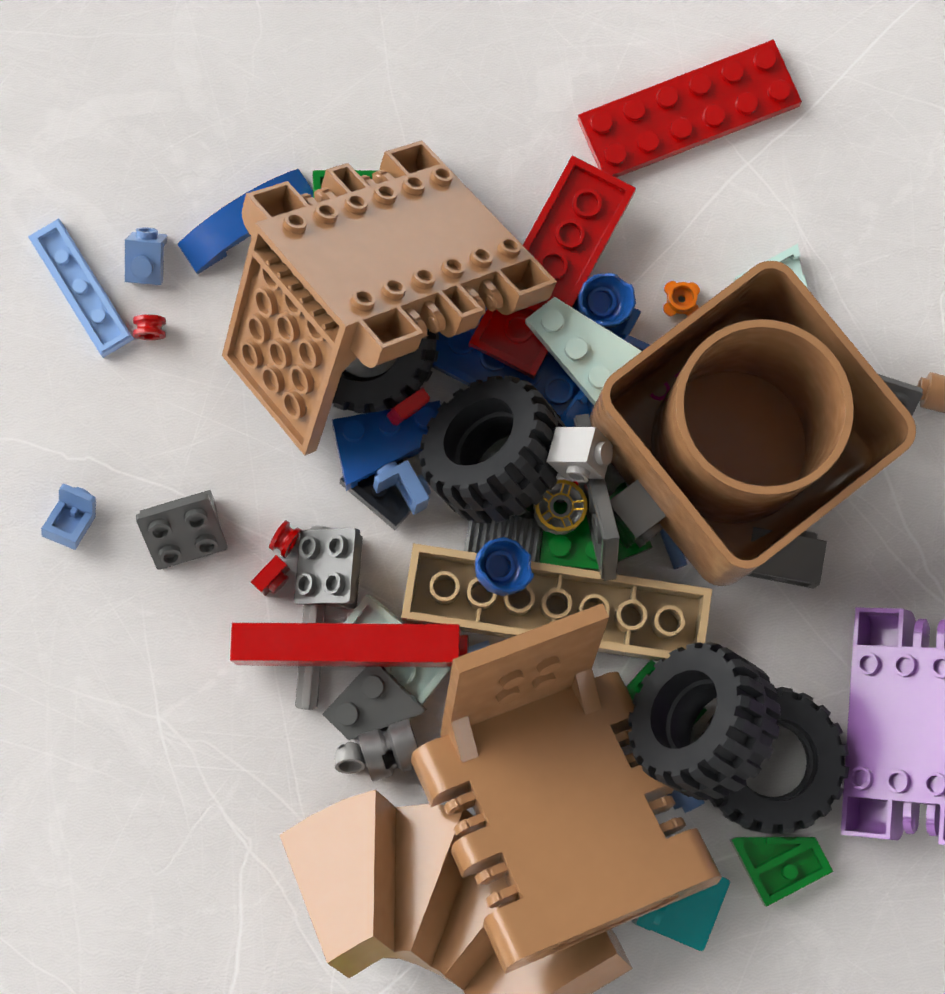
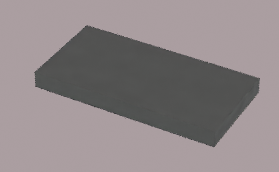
[574,414,619,581]

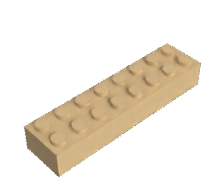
[401,543,712,661]

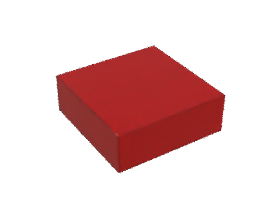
[386,388,430,426]

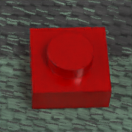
[251,555,290,596]

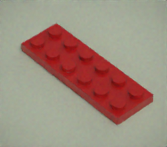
[577,39,802,178]
[469,155,636,379]

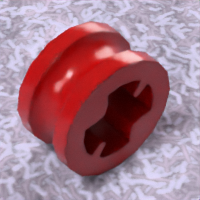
[133,314,166,340]
[269,520,302,558]

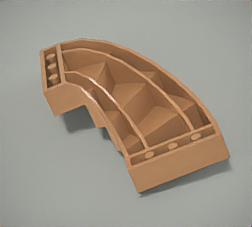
[279,789,633,994]

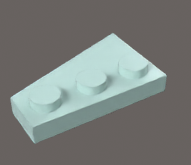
[525,297,642,406]
[344,594,452,721]

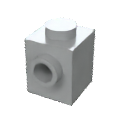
[546,427,613,483]

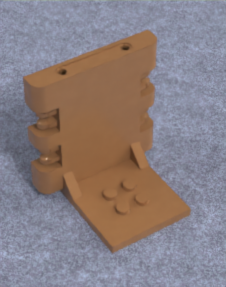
[222,140,557,456]
[411,603,722,974]

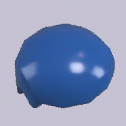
[577,273,636,328]
[475,537,534,596]

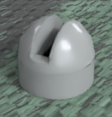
[335,742,365,774]

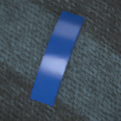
[178,169,313,275]

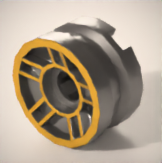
[533,479,588,535]

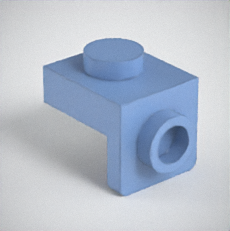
[125,227,167,285]
[373,460,431,515]
[41,484,96,550]

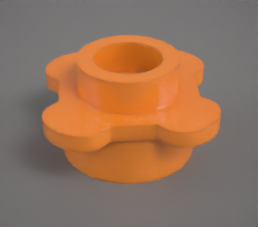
[663,281,700,317]

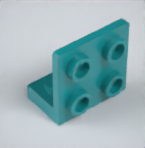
[632,877,730,951]

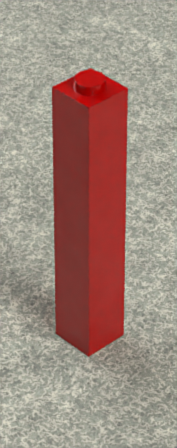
[230,623,469,667]

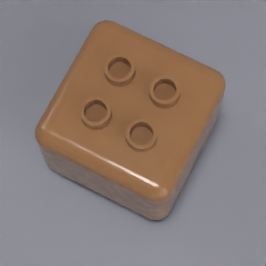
[589,261,916,586]

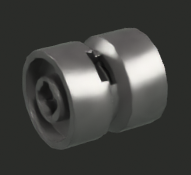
[358,719,418,782]

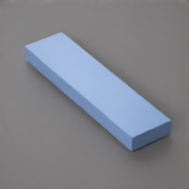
[28,219,134,358]

